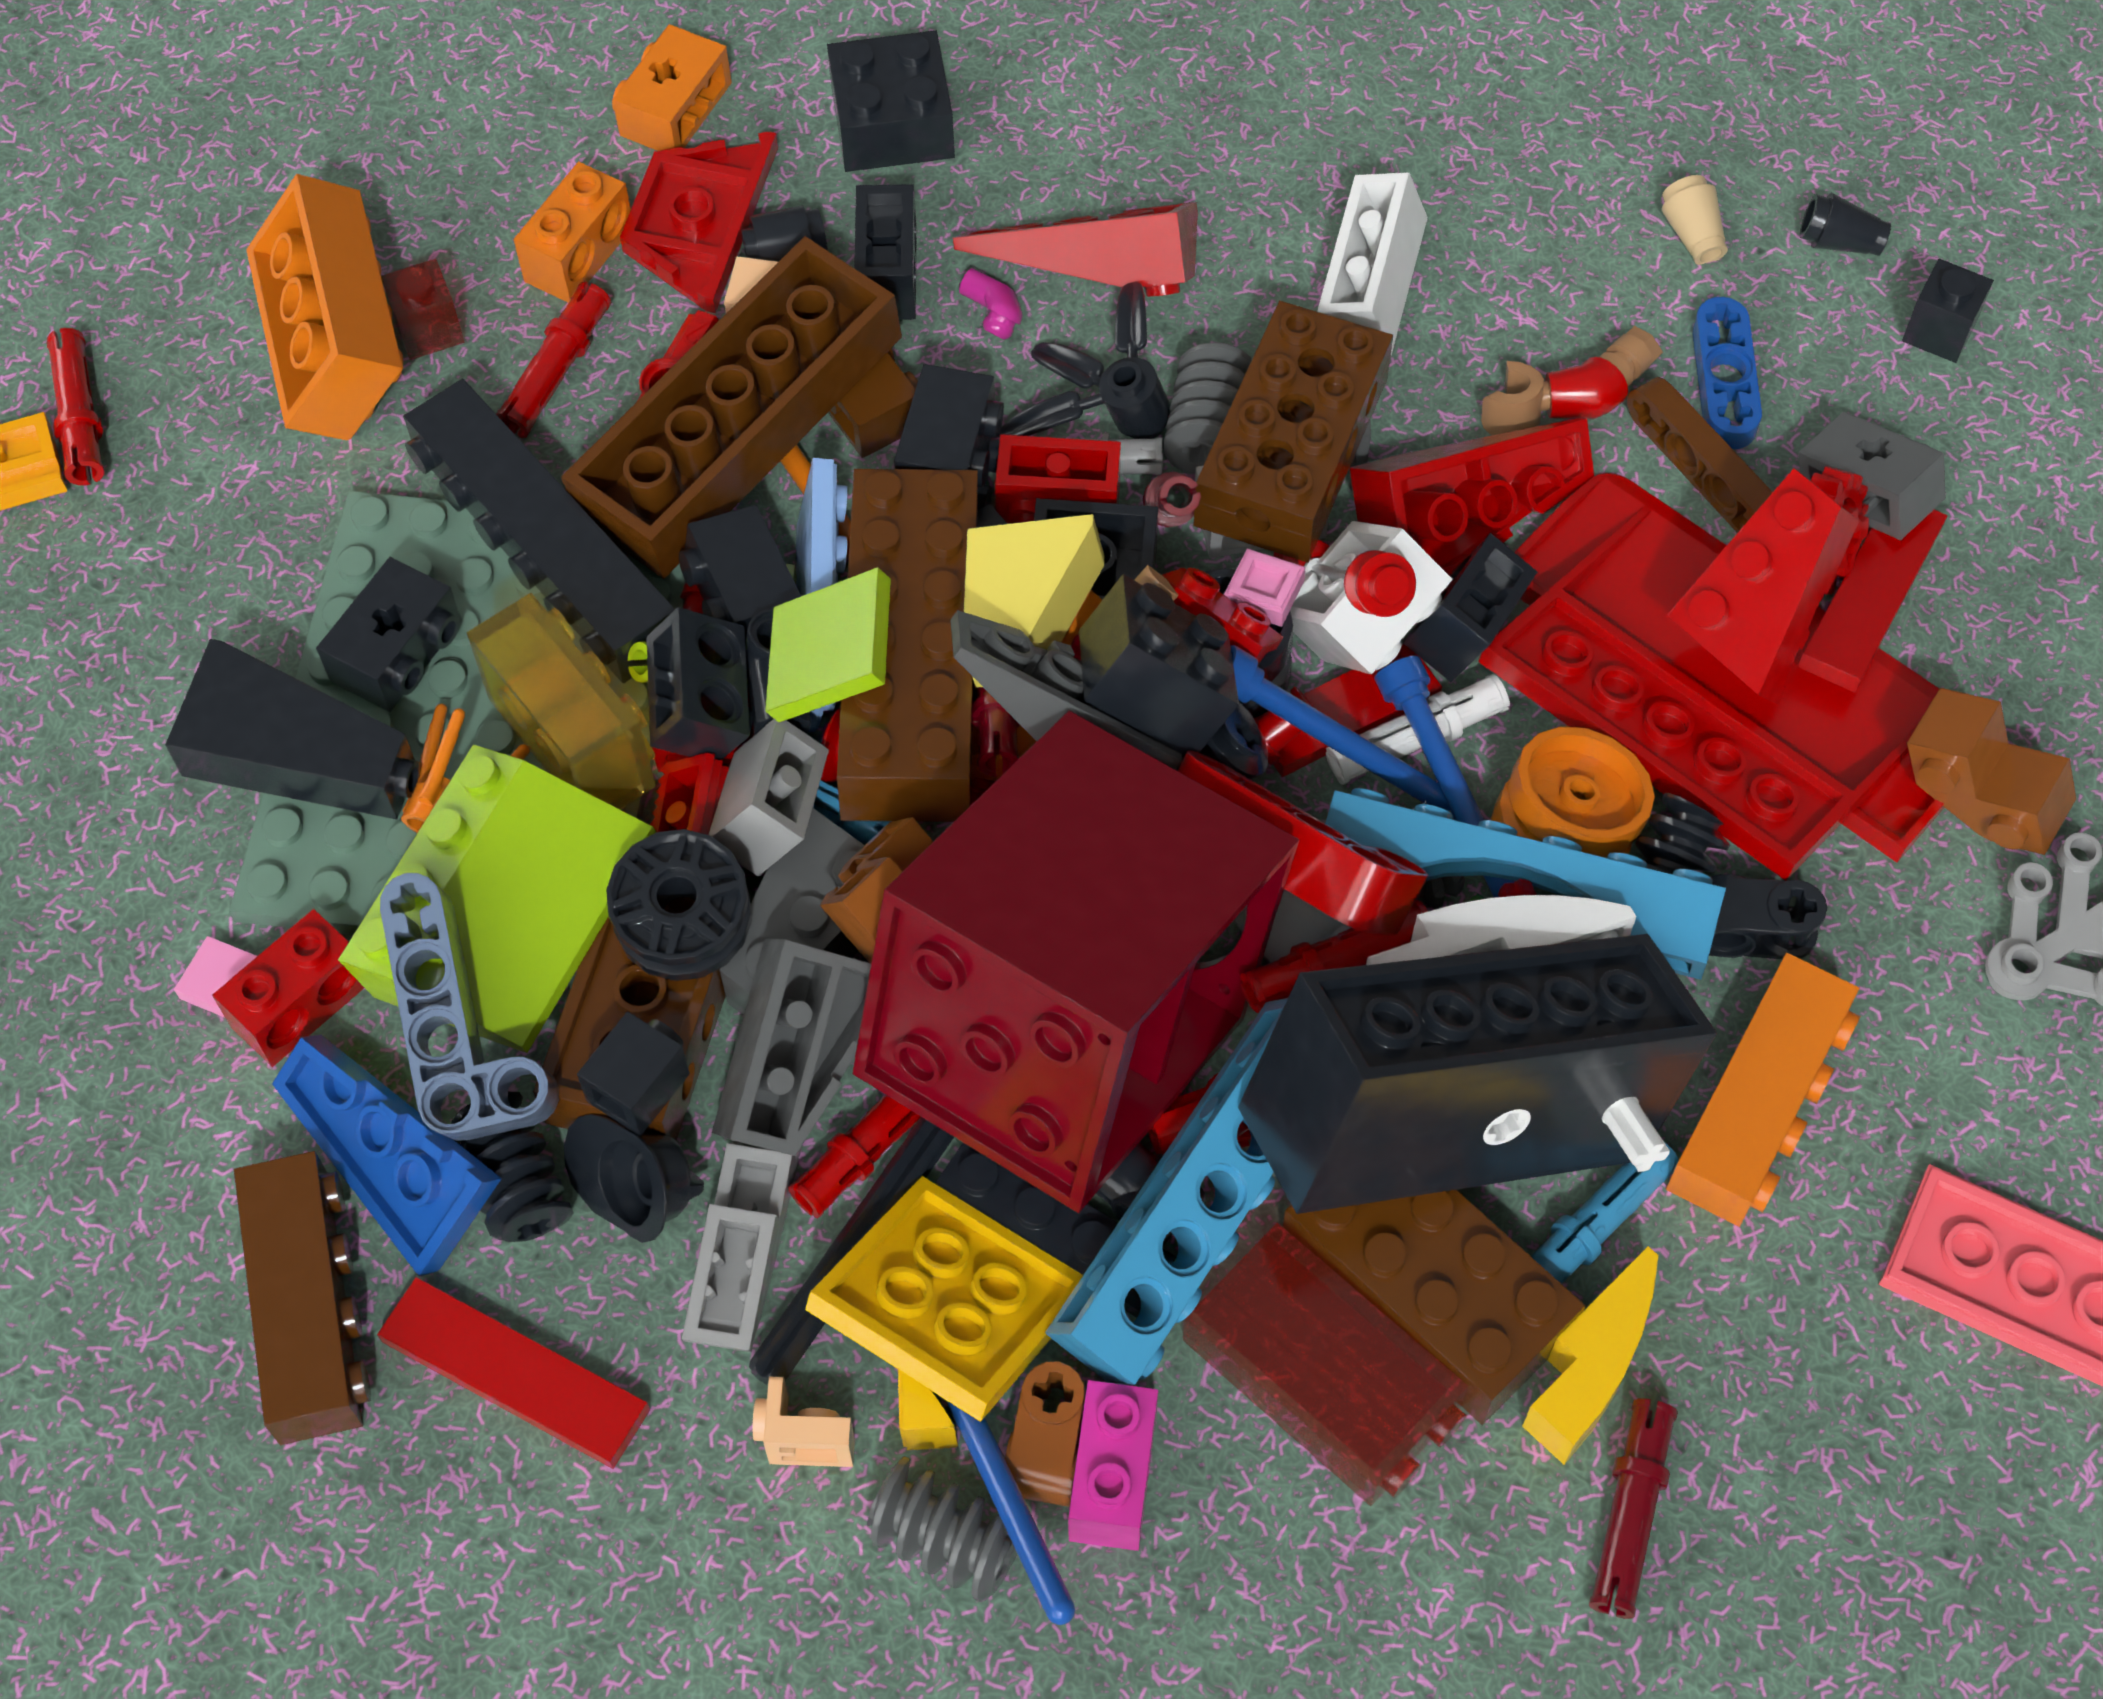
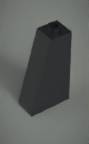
[165,639,420,820]

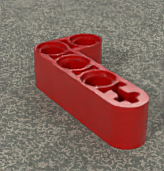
[1178,750,1428,935]

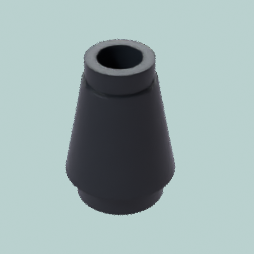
[1800,192,1891,256]

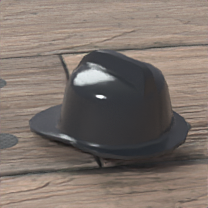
[564,1113,704,1243]

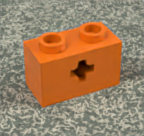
[612,24,732,151]

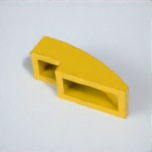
[1522,1246,1659,1465]

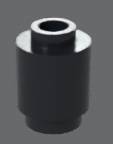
[741,205,828,262]

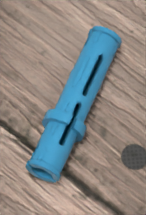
[1531,1142,1679,1284]

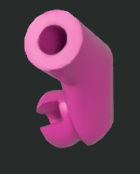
[959,268,1023,340]

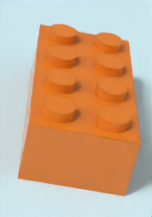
[246,174,403,440]

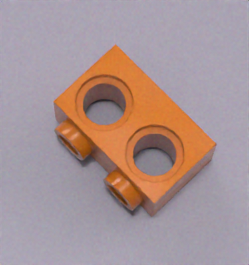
[513,161,631,303]

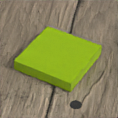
[765,567,891,722]

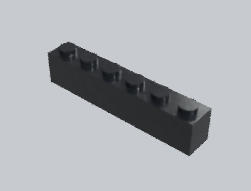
[403,378,675,684]

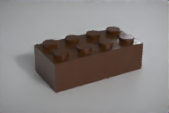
[1281,1190,1586,1426]

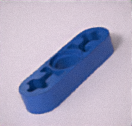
[1692,297,1762,449]

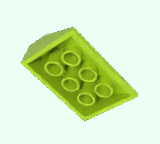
[338,745,657,1053]

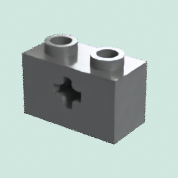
[1798,411,1946,540]

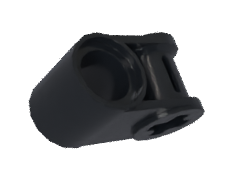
[1709,874,1828,959]

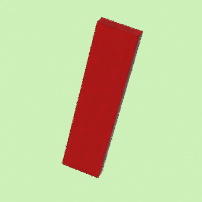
[1798,509,1948,693]
[377,1277,650,1469]

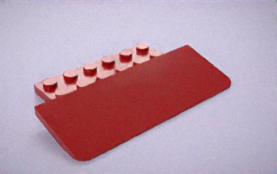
[1478,473,1945,881]

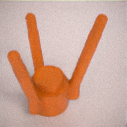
[401,704,530,833]

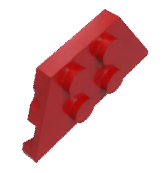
[620,132,778,314]

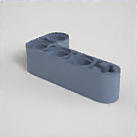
[380,873,559,1141]

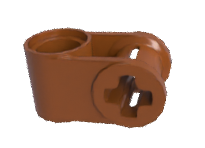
[1005,1361,1085,1507]

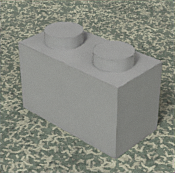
[709,719,829,876]

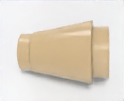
[1662,175,1728,265]

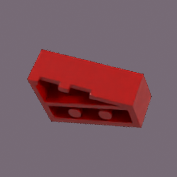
[1667,468,1859,705]

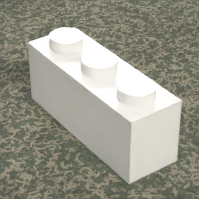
[1317,173,1428,355]

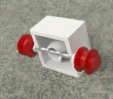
[1273,521,1453,674]

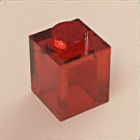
[381,258,465,360]

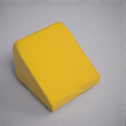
[898,1370,958,1450]

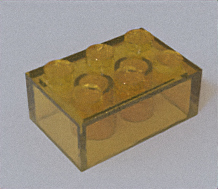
[466,593,656,809]

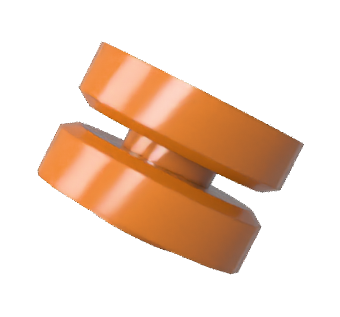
[1491,727,1655,858]

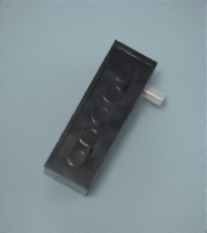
[1238,934,1717,1214]

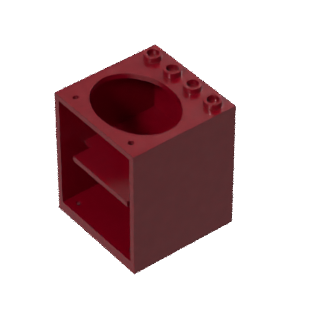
[852,711,1299,1213]

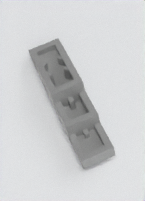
[682,1140,802,1352]

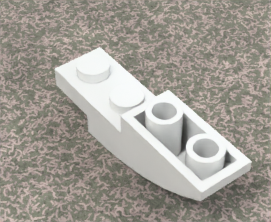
[1366,895,1636,965]

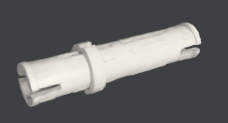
[1326,674,1510,785]

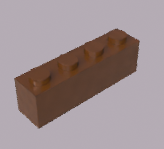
[234,1151,371,1446]

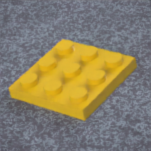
[805,1176,1083,1422]

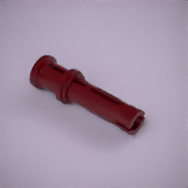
[1142,472,1201,528]

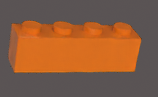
[1666,952,1861,1227]

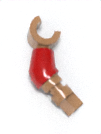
[1481,326,1663,435]

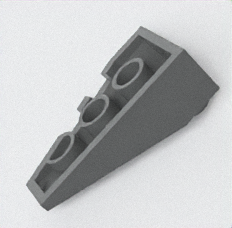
[950,610,1183,770]

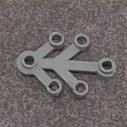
[1985,832,2103,1006]

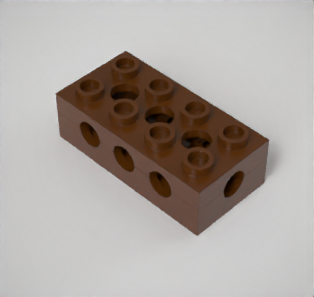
[1193,300,1393,563]
[533,897,726,1141]

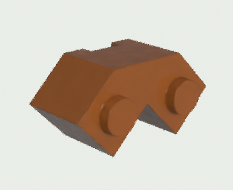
[1907,688,2076,855]
[820,817,933,964]

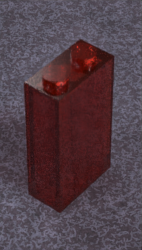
[1183,1223,1468,1506]

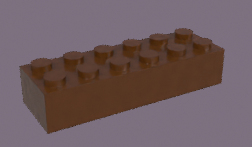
[561,236,902,579]
[837,469,978,822]

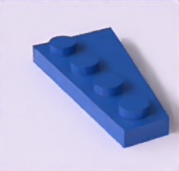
[272,1034,502,1276]

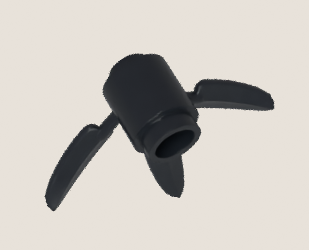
[998,282,1170,439]

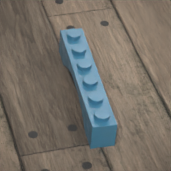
[1325,788,1726,980]

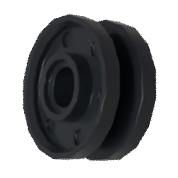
[606,829,752,981]

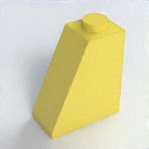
[964,514,1104,688]

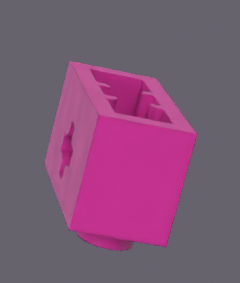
[1068,1380,1158,1551]

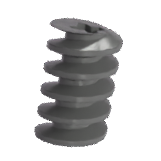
[1163,342,1252,474]
[867,1456,1017,1602]

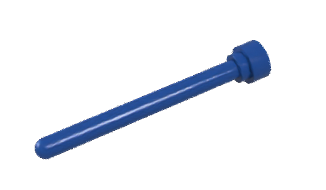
[1231,645,1456,820]
[1374,656,1515,898]
[932,1391,1075,1625]

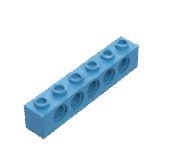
[1045,998,1288,1385]

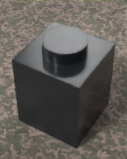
[1902,259,1994,363]
[577,1011,690,1136]

